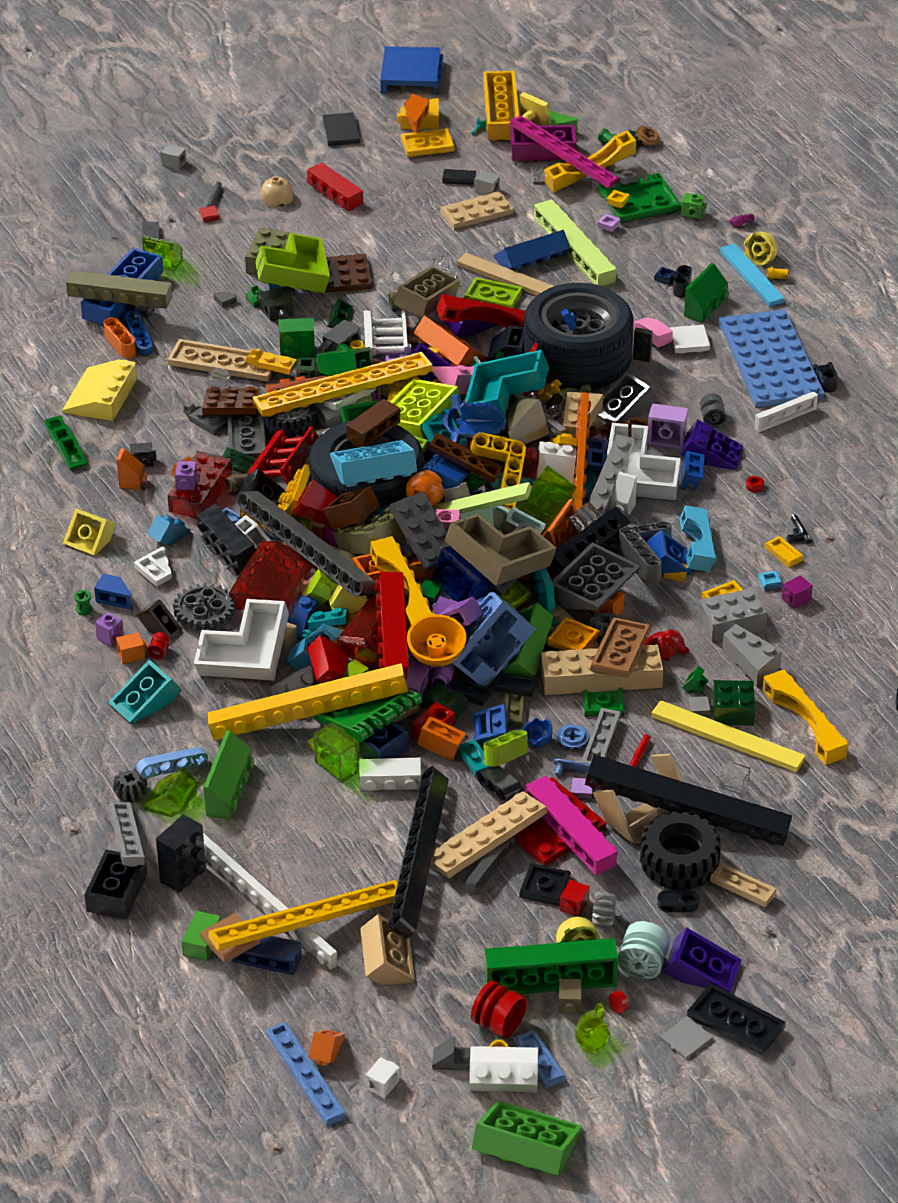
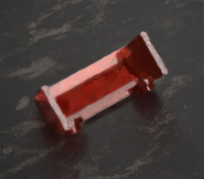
[336,595,408,671]

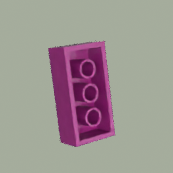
[510,125,577,162]

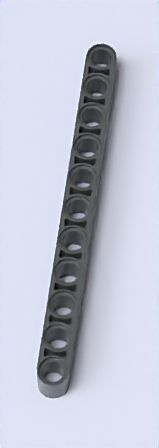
[237,491,375,596]

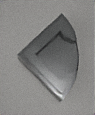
[213,292,237,307]

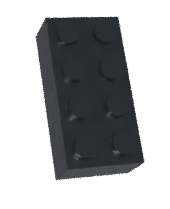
[196,504,262,581]

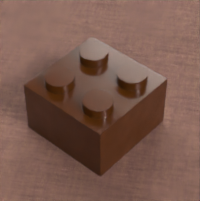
[323,486,380,530]

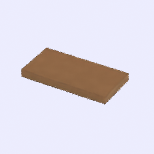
[591,617,651,678]

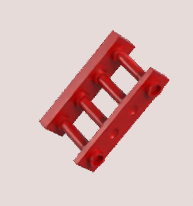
[247,426,319,485]

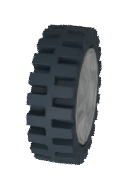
[264,403,318,437]

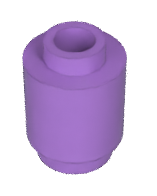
[431,663,456,688]

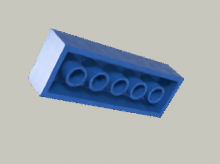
[81,247,163,325]

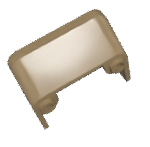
[593,754,684,844]

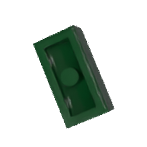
[327,298,353,328]

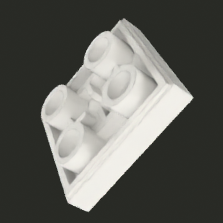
[669,325,710,354]

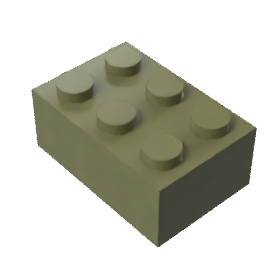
[245,228,292,275]

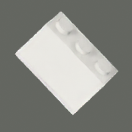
[470,1046,538,1092]

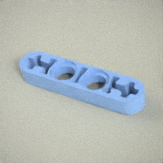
[136,747,208,778]

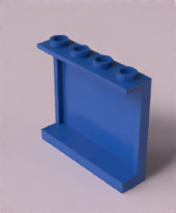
[380,46,443,95]

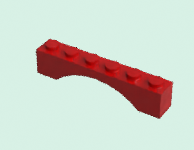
[436,294,526,328]

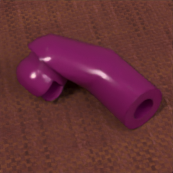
[730,213,755,228]

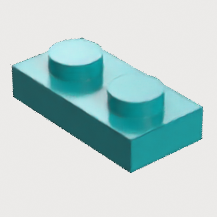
[308,608,350,630]
[457,739,489,777]

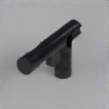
[786,515,812,544]

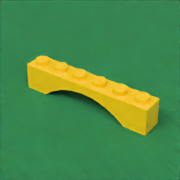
[544,130,636,193]
[370,536,434,631]
[763,669,848,765]

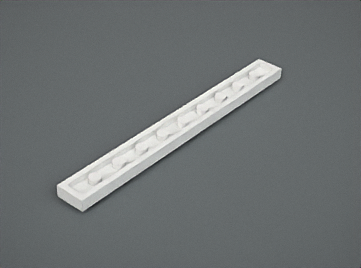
[203,833,337,970]

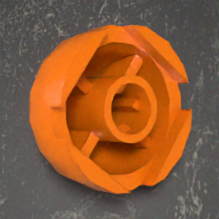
[406,470,444,506]

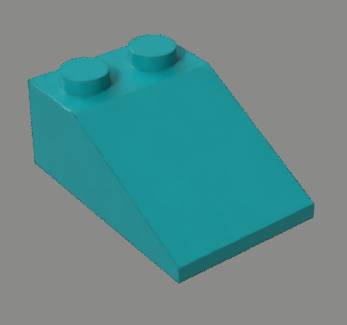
[108,660,182,724]

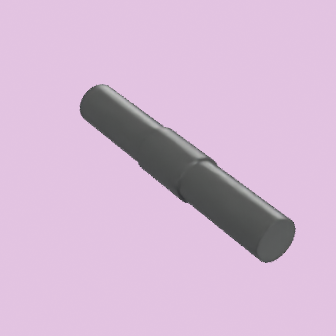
[206,181,222,207]

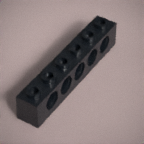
[546,506,631,578]

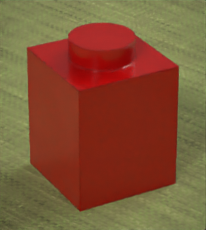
[560,880,590,917]

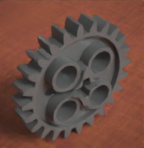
[173,583,236,631]

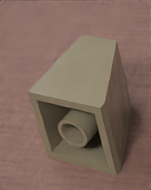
[496,397,549,444]

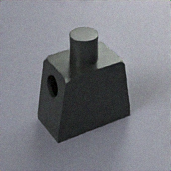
[258,287,293,321]

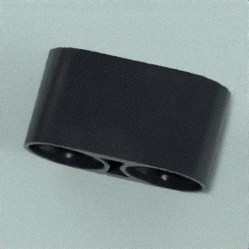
[673,265,692,298]

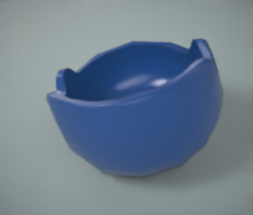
[522,718,553,748]

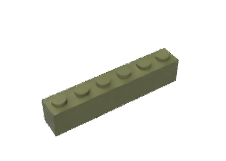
[66,270,172,309]

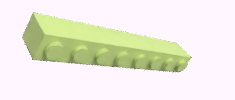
[534,199,617,287]

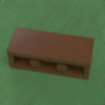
[346,399,401,447]

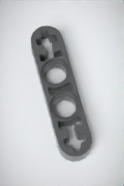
[465,837,515,895]

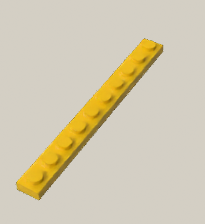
[208,880,398,951]

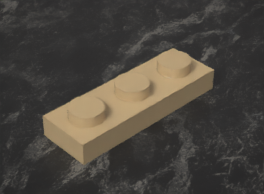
[710,863,776,907]

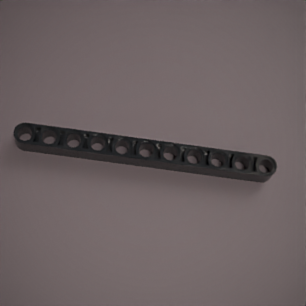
[388,766,449,939]

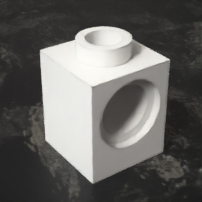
[365,1057,399,1099]

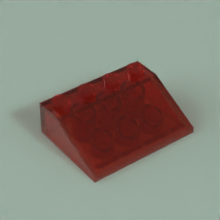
[229,541,313,610]

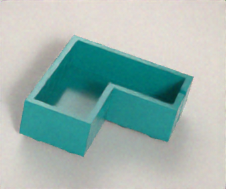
[465,350,549,414]

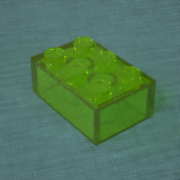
[515,465,577,535]

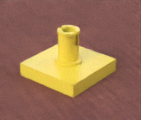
[520,92,550,126]

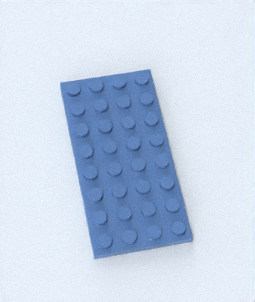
[719,309,824,408]

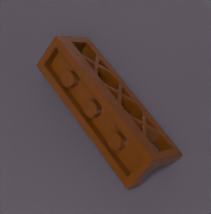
[428,433,503,483]

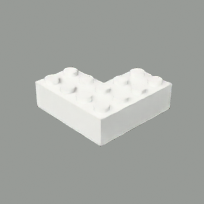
[606,423,681,501]
[194,599,289,681]

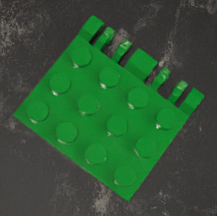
[597,173,681,222]
[314,689,422,742]

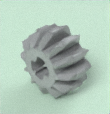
[592,891,616,928]

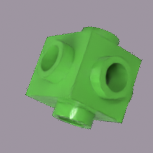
[681,193,707,218]

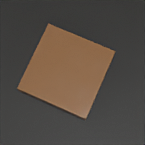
[200,913,260,963]

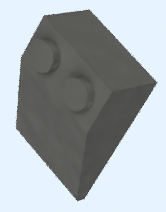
[598,371,657,423]

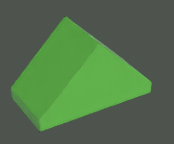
[549,111,578,134]

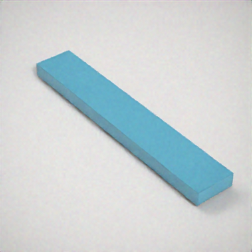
[720,244,784,307]

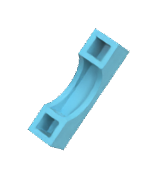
[679,505,717,572]

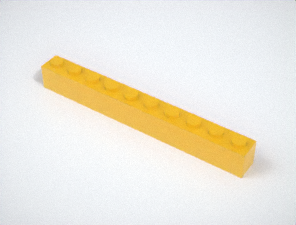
[208,664,408,741]

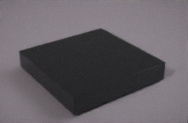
[519,863,571,906]

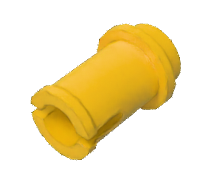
[766,267,788,280]

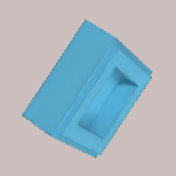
[758,571,783,591]

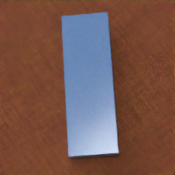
[515,1029,565,1089]

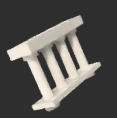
[364,310,411,358]

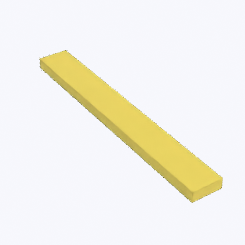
[651,700,805,773]

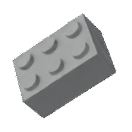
[698,588,767,642]

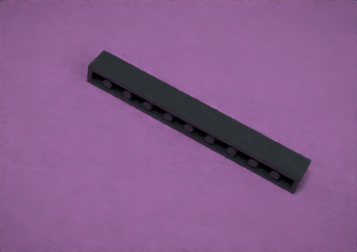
[584,754,793,846]

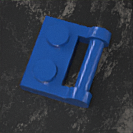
[472,704,508,748]

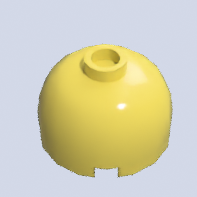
[744,232,778,266]
[556,917,600,943]

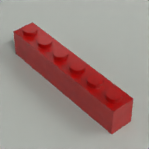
[375,572,408,679]

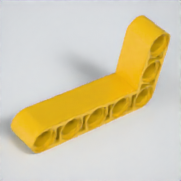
[470,433,526,510]

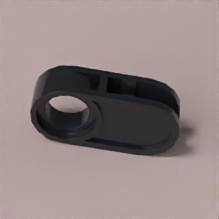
[657,890,699,912]

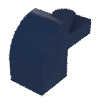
[585,437,607,473]

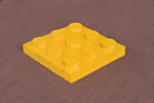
[270,464,310,536]

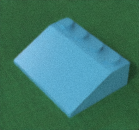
[330,440,417,487]

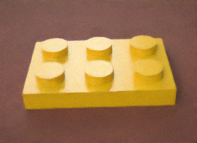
[401,128,454,157]

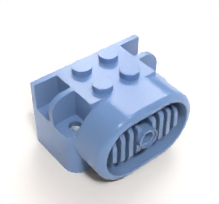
[453,592,536,687]

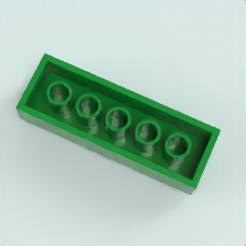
[484,938,618,995]

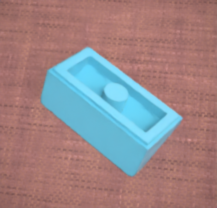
[307,624,342,642]

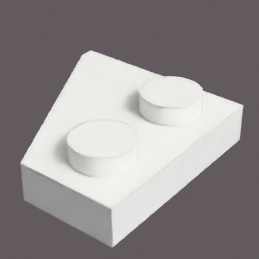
[134,547,172,587]

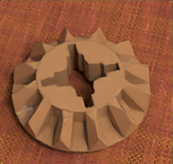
[635,126,660,147]

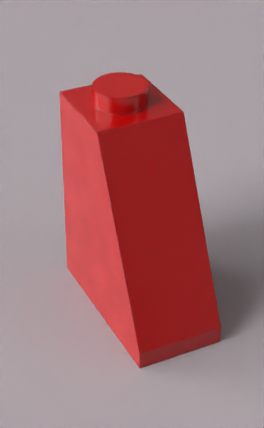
[291,479,338,526]
[307,635,349,683]

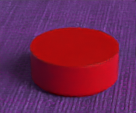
[746,476,764,493]
[609,990,629,1014]

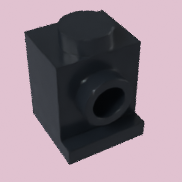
[130,443,157,466]

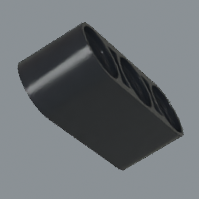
[477,766,523,804]

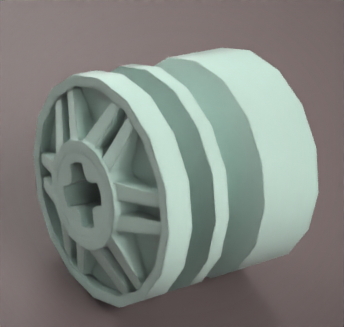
[618,921,670,980]

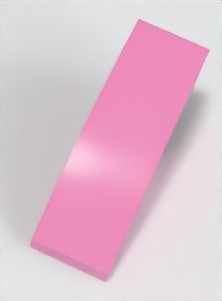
[633,318,673,348]

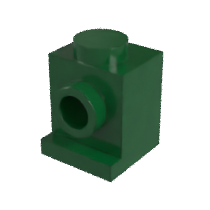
[296,357,316,379]

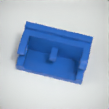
[680,451,704,490]

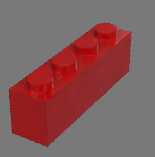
[306,162,364,211]

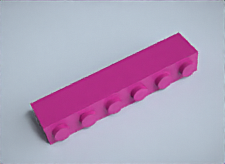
[526,776,618,876]

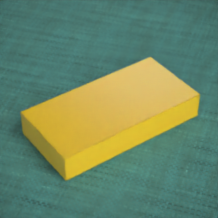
[765,536,804,568]

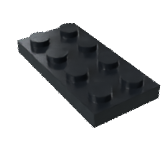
[687,983,786,1055]

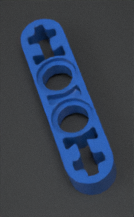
[124,310,153,356]

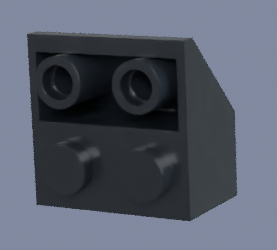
[487,326,524,361]

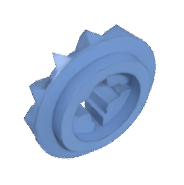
[557,725,589,750]

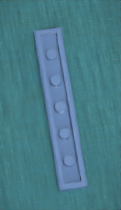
[266,1022,346,1127]

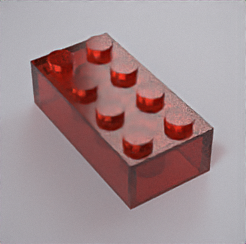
[167,451,232,519]

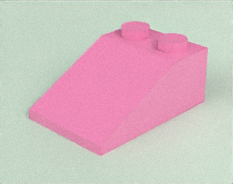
[431,365,475,394]

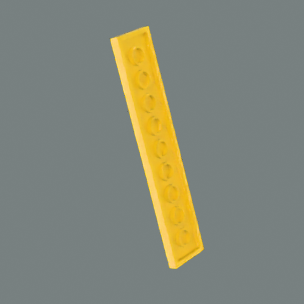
[253,352,433,417]

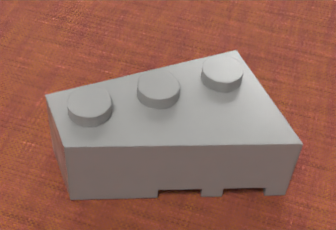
[722,624,782,688]

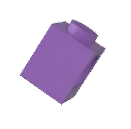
[95,612,124,647]

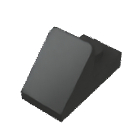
[432,1036,471,1071]

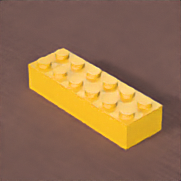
[483,71,519,141]

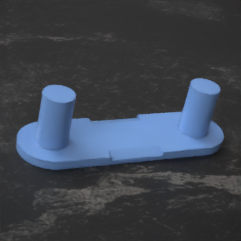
[554,759,590,776]

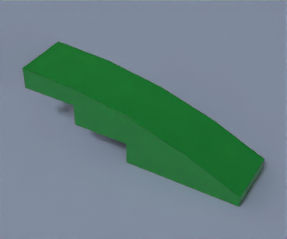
[44,415,87,470]

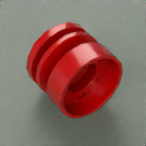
[471,981,527,1038]

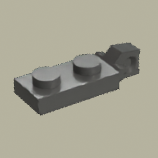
[606,165,639,185]
[183,401,227,435]

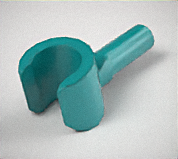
[471,117,486,136]

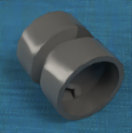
[700,393,726,427]

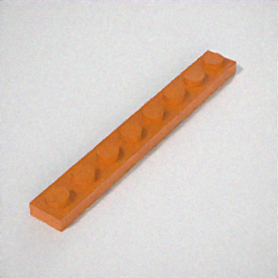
[572,392,591,518]

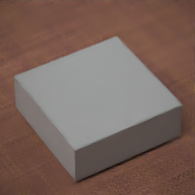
[688,696,711,716]

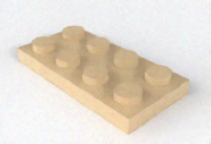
[440,191,514,230]

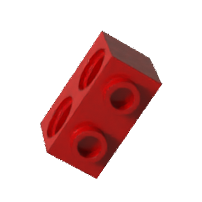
[411,702,455,742]

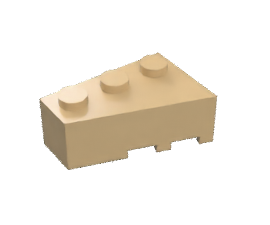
[563,392,603,438]

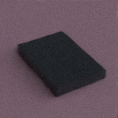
[322,112,360,146]

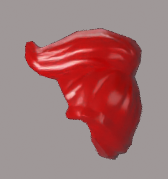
[644,629,689,661]

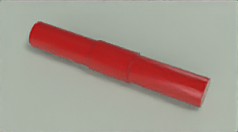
[629,734,651,767]

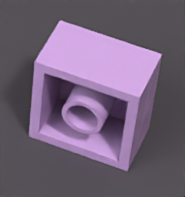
[647,403,688,450]

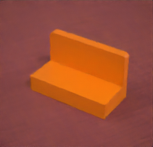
[417,716,466,761]

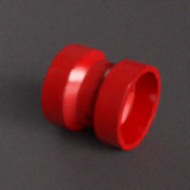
[146,632,171,660]

